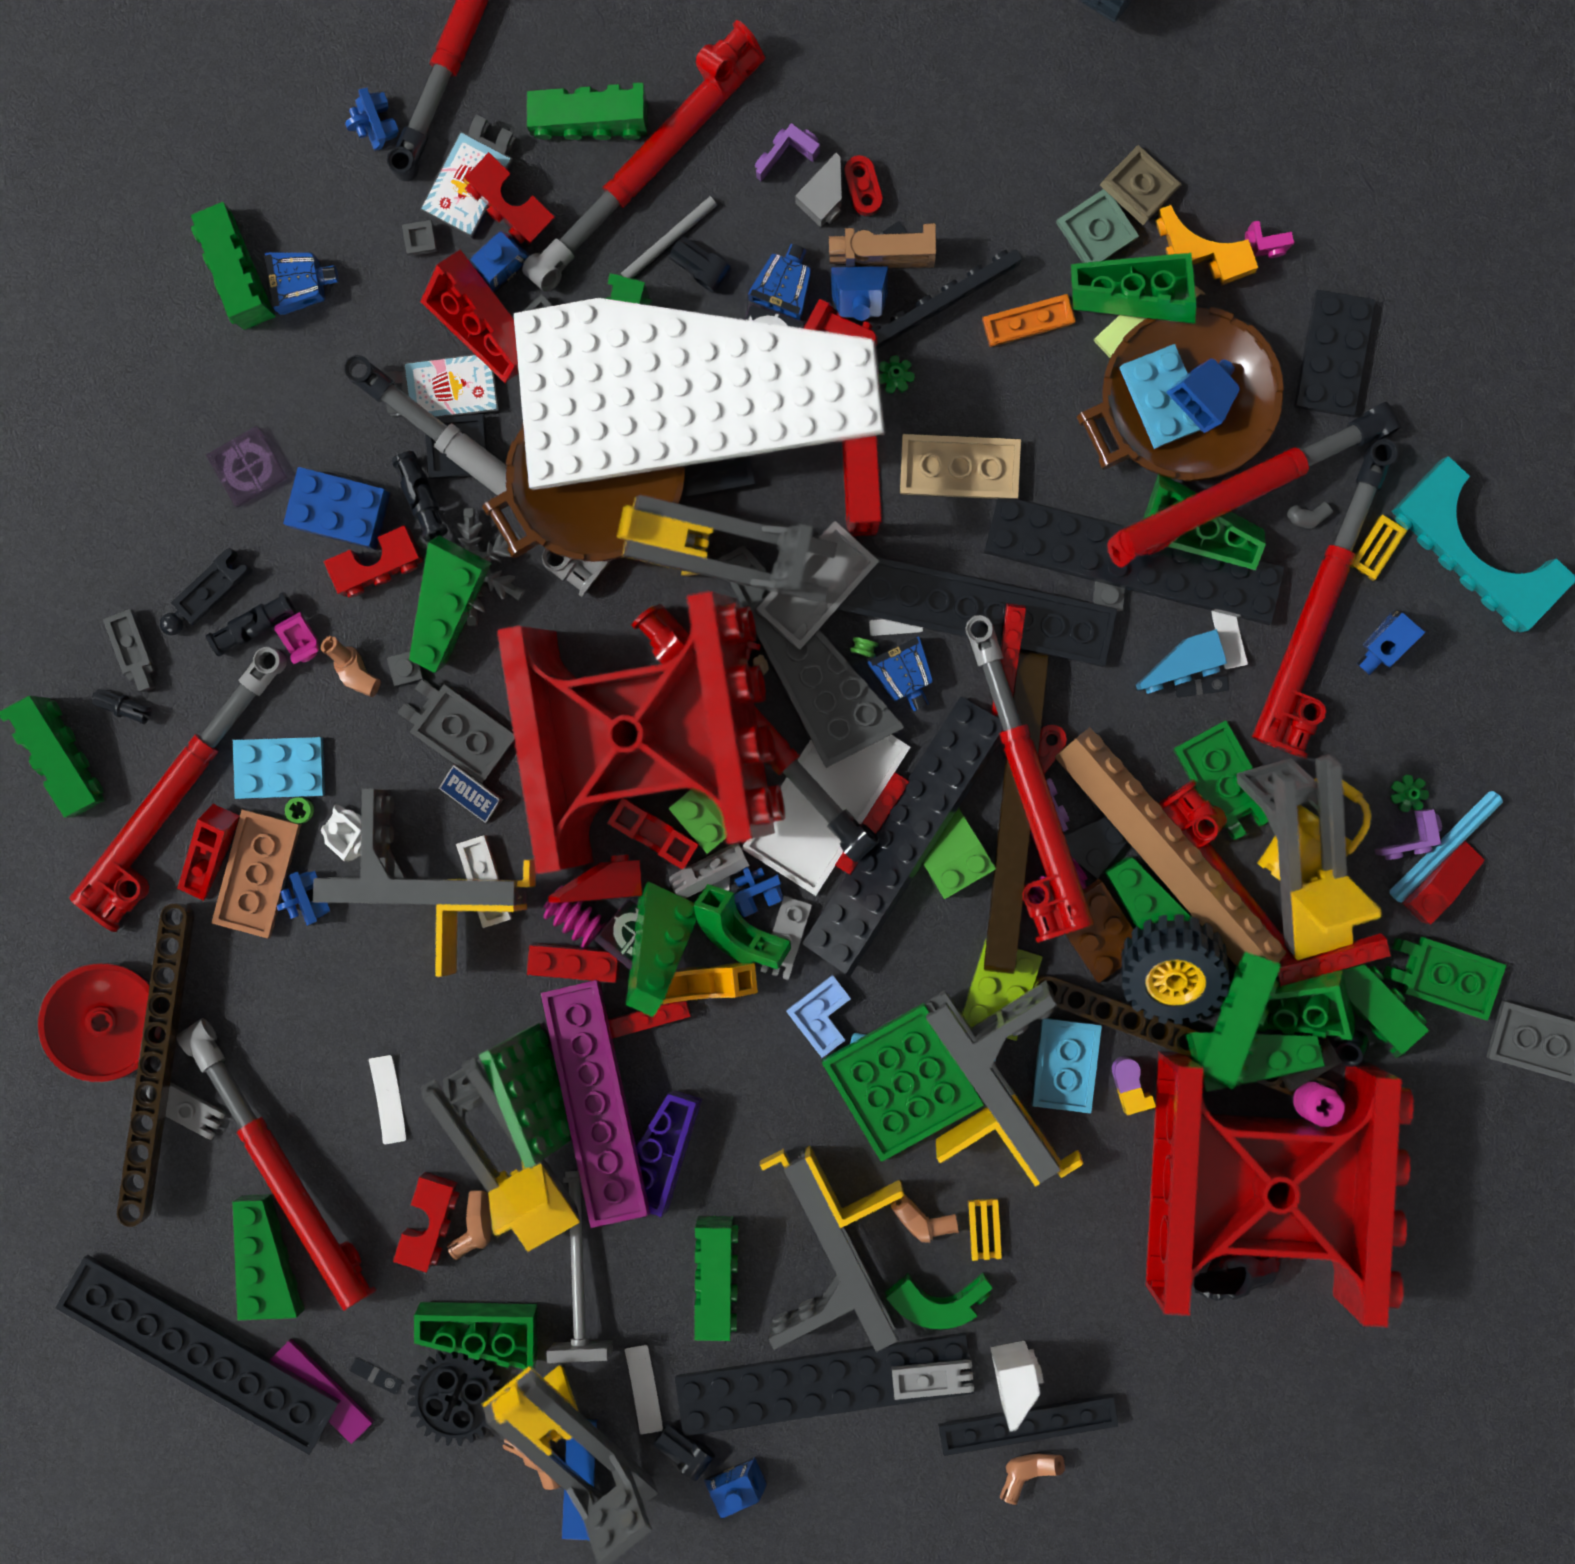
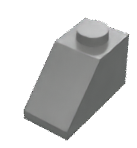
[795,153,842,227]

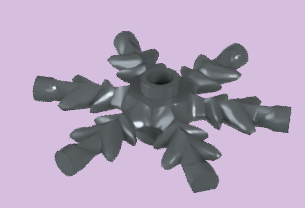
[417,508,525,626]

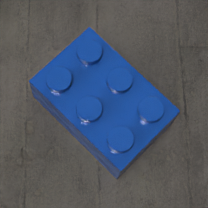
[283,467,391,550]

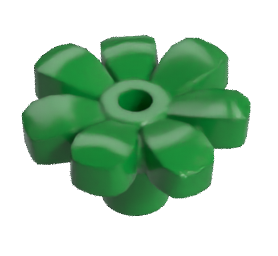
[878,355,915,394]
[1390,775,1429,812]

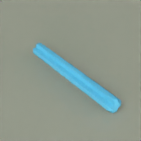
[1389,791,1503,902]

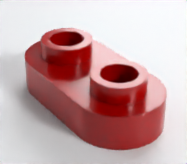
[844,155,882,216]
[1038,725,1067,775]

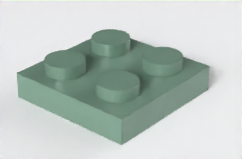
[1056,189,1139,263]

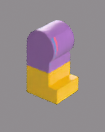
[1112,1056,1156,1116]

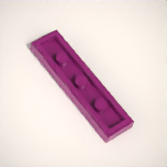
[270,1338,374,1444]

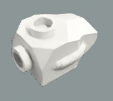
[321,805,361,861]

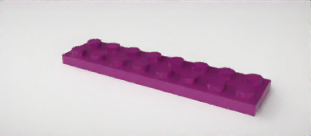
[541,980,650,1228]

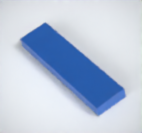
[562,1419,597,1540]

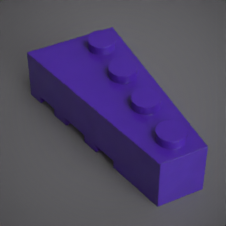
[636,1090,702,1217]

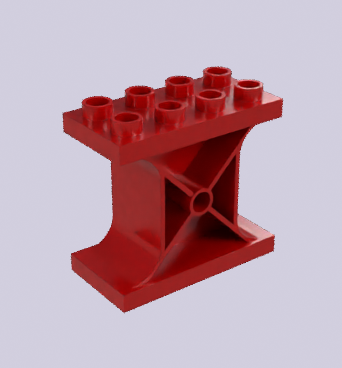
[497,592,785,874]
[1145,1051,1413,1327]

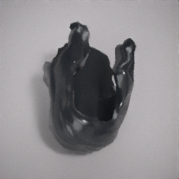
[1194,1254,1281,1301]

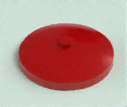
[38,963,162,1082]

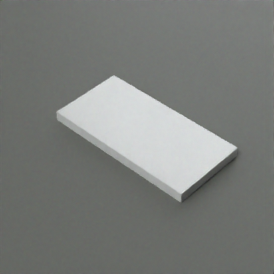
[741,735,910,896]

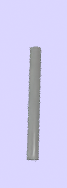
[621,196,717,279]

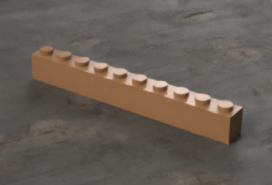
[1055,727,1287,966]

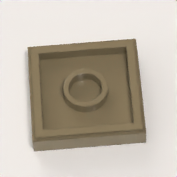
[1100,145,1182,225]

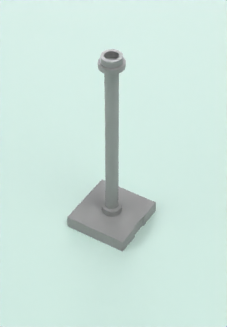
[547,1171,613,1363]

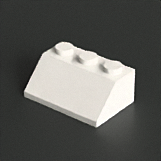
[990,1341,1043,1431]

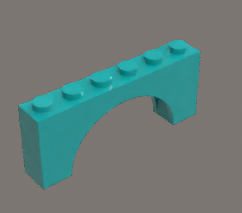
[1391,456,1575,632]

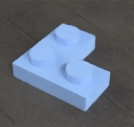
[786,975,851,1058]

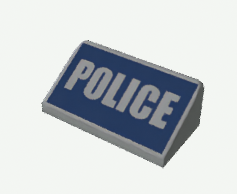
[439,765,503,823]

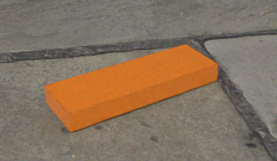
[982,294,1076,347]

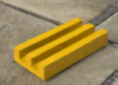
[1351,514,1407,581]
[968,1198,1002,1261]

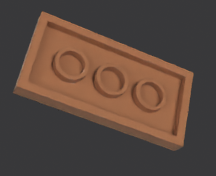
[211,809,301,938]

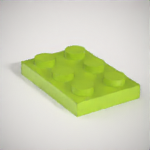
[962,938,1043,1041]

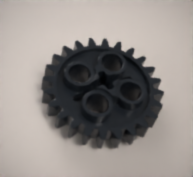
[407,1350,502,1446]

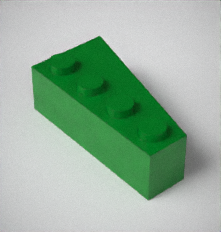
[1186,1032,1325,1093]

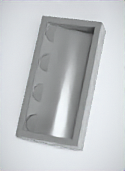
[754,521,879,650]

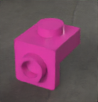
[1245,221,1294,258]
[275,612,319,664]

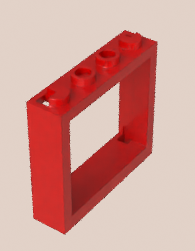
[842,435,881,536]

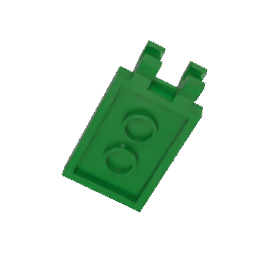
[1173,720,1269,841]
[1383,937,1506,1021]

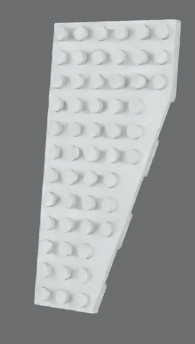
[514,298,884,490]

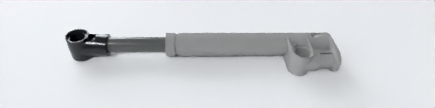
[344,355,611,597]

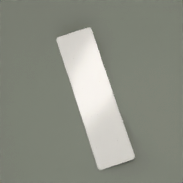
[1211,611,1248,669]
[369,1055,406,1144]
[625,1345,663,1434]

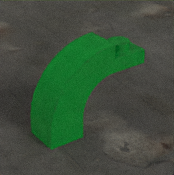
[694,884,791,970]
[885,1273,993,1329]

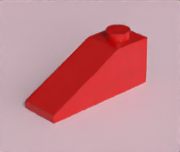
[177,804,240,901]
[1401,841,1485,924]
[548,855,642,903]

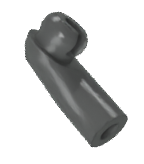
[1287,502,1333,529]

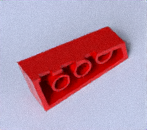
[420,249,519,383]

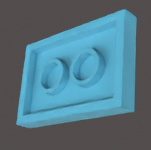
[1119,344,1201,449]
[233,737,325,799]
[1031,1018,1102,1113]

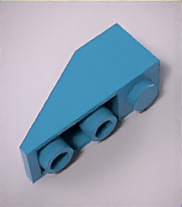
[1136,629,1227,694]

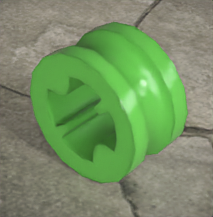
[850,637,879,658]
[285,797,314,824]

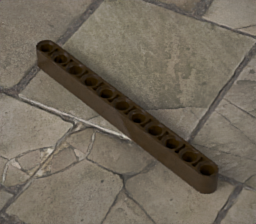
[984,651,1048,974]
[117,903,194,1227]
[1033,975,1341,1096]

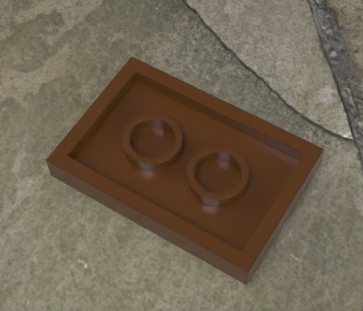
[1065,879,1134,983]

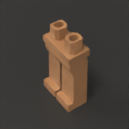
[829,224,936,268]

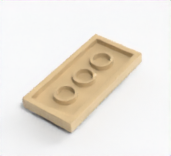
[900,434,1021,499]

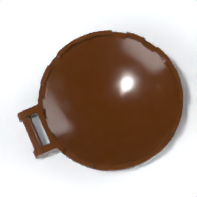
[1076,307,1284,481]
[482,424,685,562]

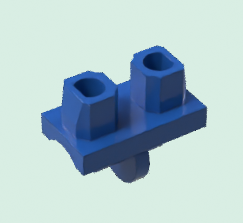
[345,88,399,151]
[734,867,783,917]
[276,871,330,926]

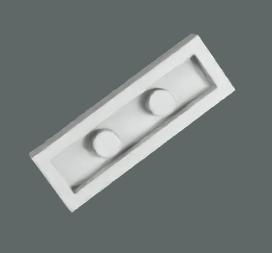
[456,835,513,928]

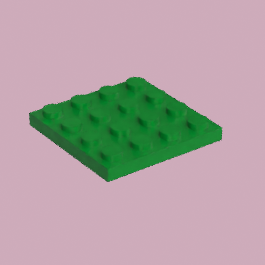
[822,1003,984,1162]
[479,1023,572,1169]

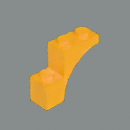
[1155,205,1258,286]
[662,963,758,1004]

